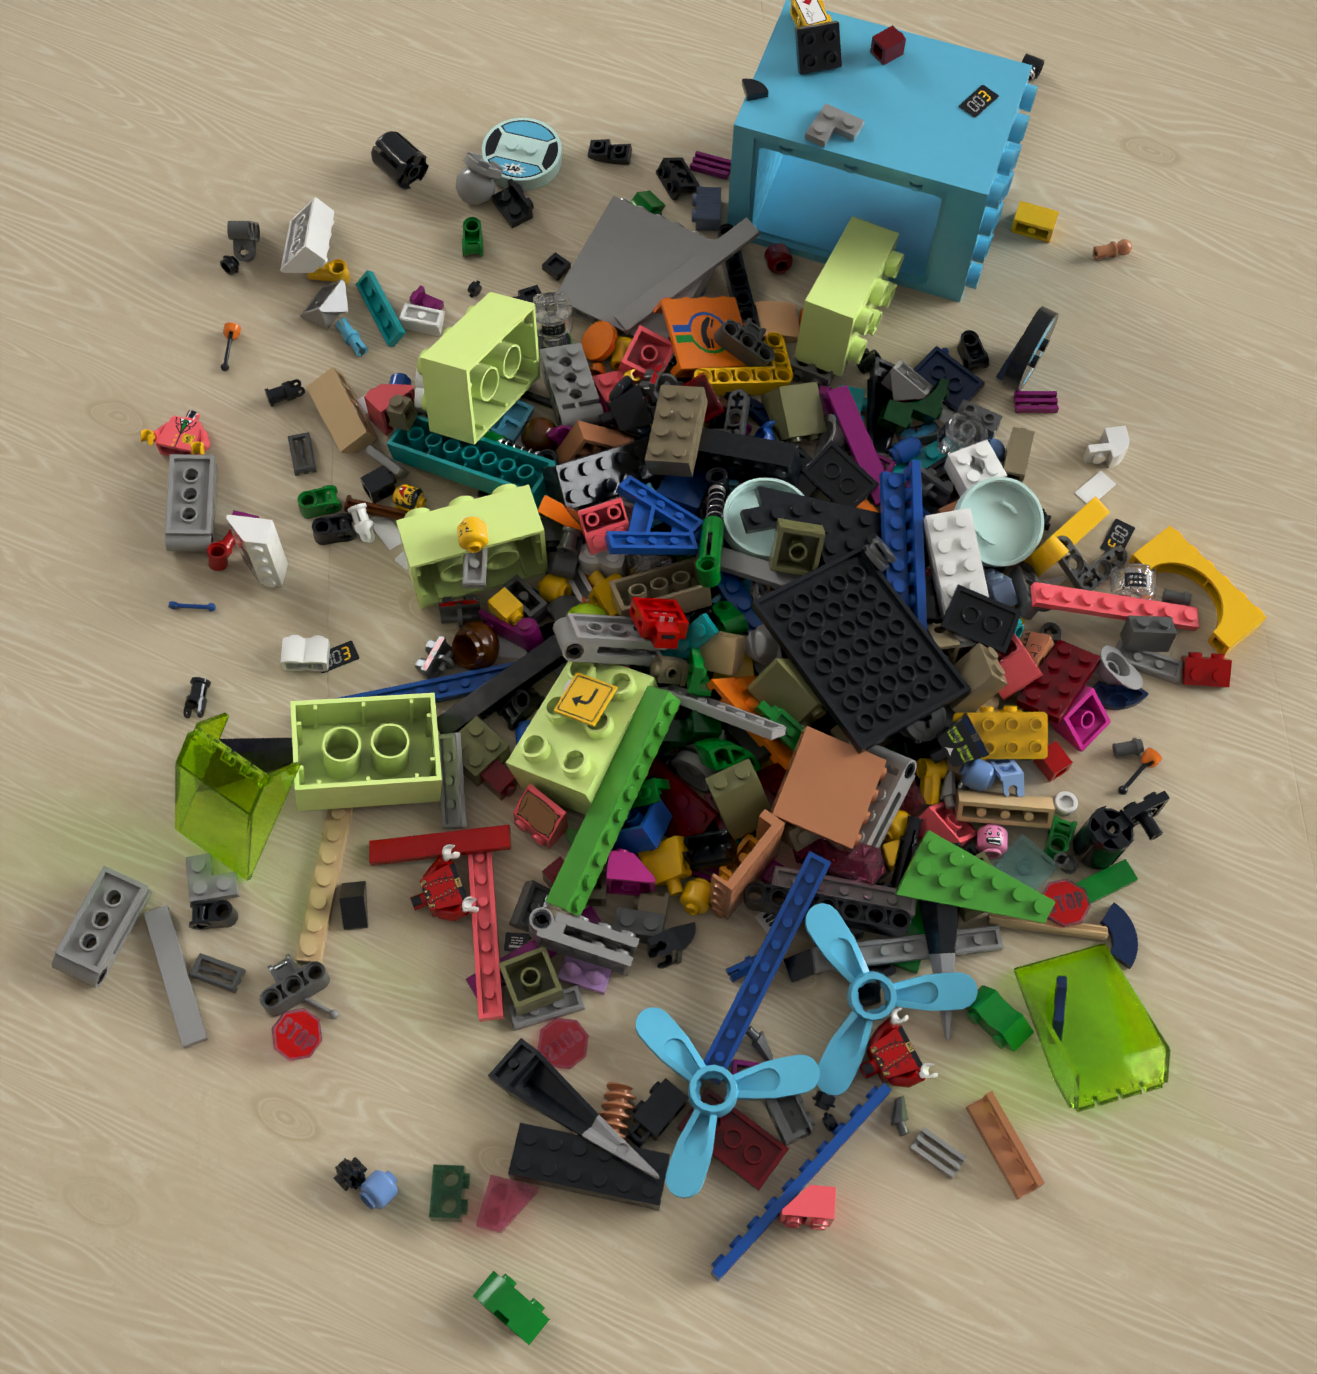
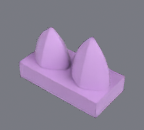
[558,955,612,995]

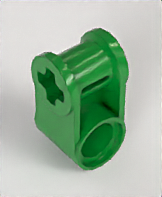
[462,217,484,257]
[297,485,342,519]
[712,601,748,635]
[1043,814,1077,862]

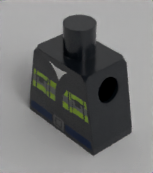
[929,713,990,767]

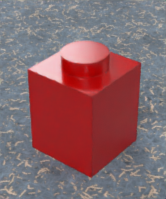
[1033,741,1073,783]

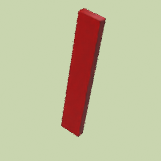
[369,824,511,866]

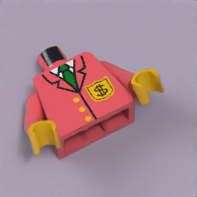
[140,410,211,456]

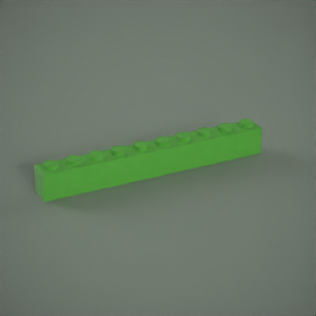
[545,686,681,916]

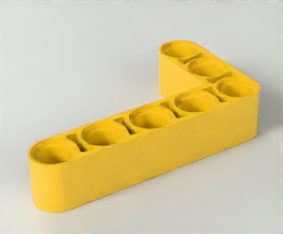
[692,332,793,396]
[1024,496,1110,578]

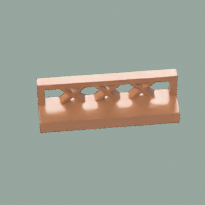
[966,1091,1045,1200]

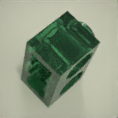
[429,1164,470,1222]

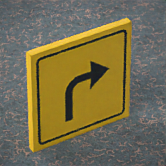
[554,672,617,727]

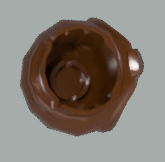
[451,621,500,670]

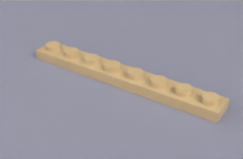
[295,808,354,964]

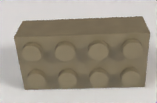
[645,385,708,477]
[609,557,712,617]

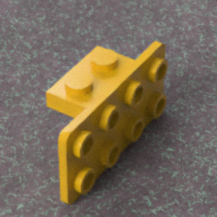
[953,705,1048,759]

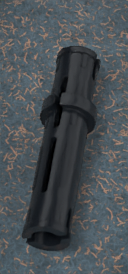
[890,815,923,887]

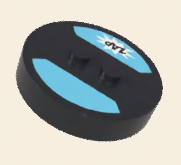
[1003,306,1059,392]

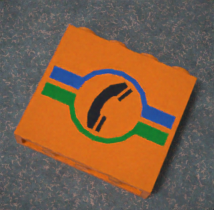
[653,296,749,378]

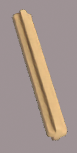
[987,913,1108,941]

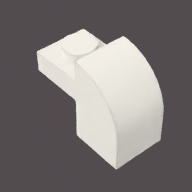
[1083,426,1130,468]

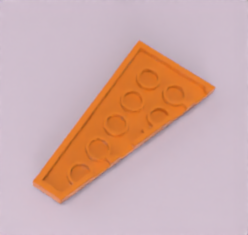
[706,675,793,770]

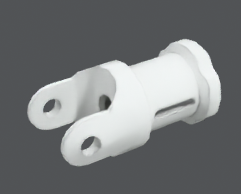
[347,503,375,543]

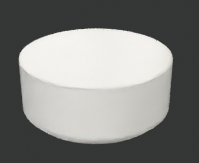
[1053,791,1078,816]

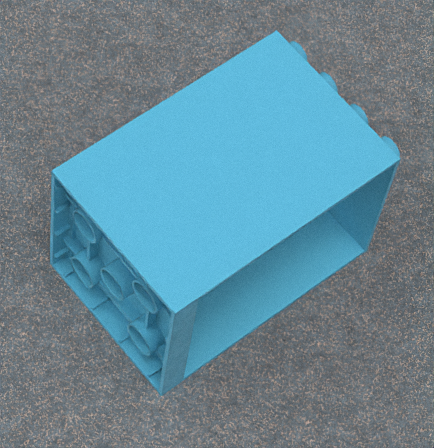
[727,0,1038,302]

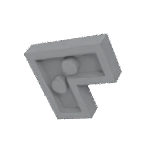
[805,103,865,148]
[186,853,240,903]

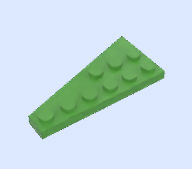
[894,830,1055,923]

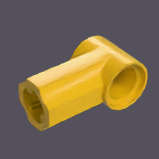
[307,259,351,285]
[916,758,947,805]

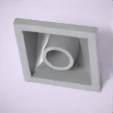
[300,279,348,330]
[881,359,933,401]

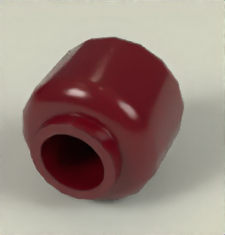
[764,243,793,274]

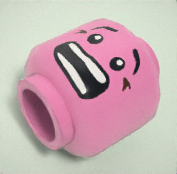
[977,823,1008,859]

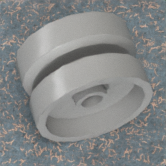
[671,744,724,793]

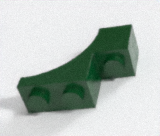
[876,378,949,434]
[656,710,722,758]

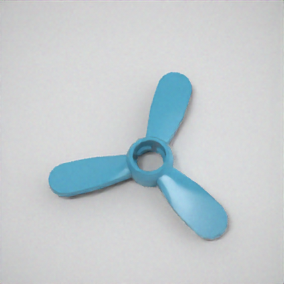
[804,903,978,1095]
[635,1007,820,1199]

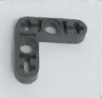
[713,389,750,435]
[1057,536,1128,591]

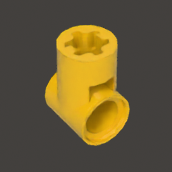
[610,337,632,371]

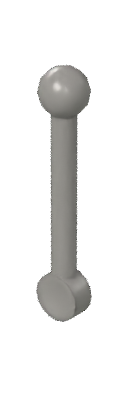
[295,990,339,1019]

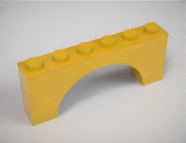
[1128,525,1267,655]

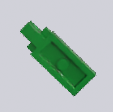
[754,700,804,752]

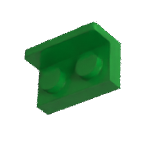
[686,647,712,697]
[630,778,670,810]

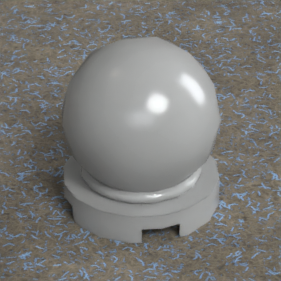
[456,152,503,205]

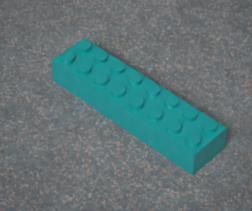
[386,415,556,510]

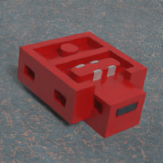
[629,597,689,649]

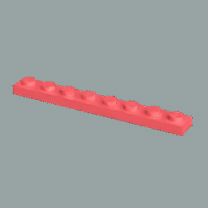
[1030,582,1200,631]
[468,852,504,1022]

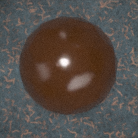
[521,417,557,452]

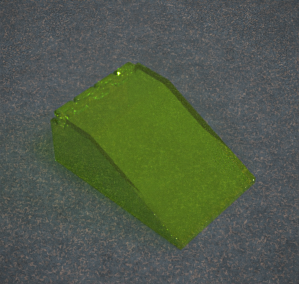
[175,712,301,881]
[1014,943,1171,1112]

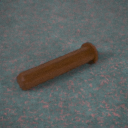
[344,495,408,520]

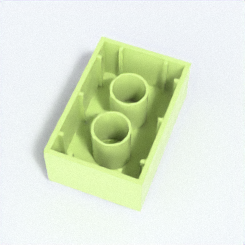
[795,216,904,377]
[417,292,541,445]
[396,484,548,609]
[506,661,659,815]
[290,693,442,811]

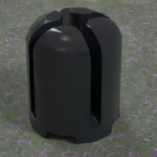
[371,131,429,189]
[1073,806,1135,870]

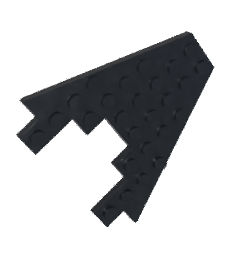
[740,486,930,573]

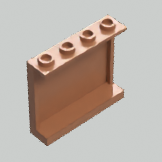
[770,726,887,851]
[709,809,785,920]

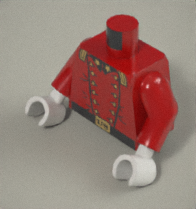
[410,844,479,922]
[859,1008,938,1088]

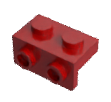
[1181,652,1232,687]

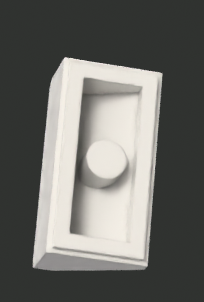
[399,303,445,336]

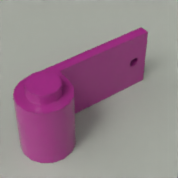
[478,609,544,652]

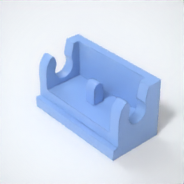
[987,759,1024,797]

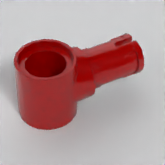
[207,529,236,571]

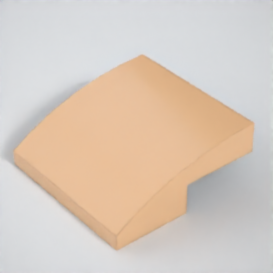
[755,301,800,343]

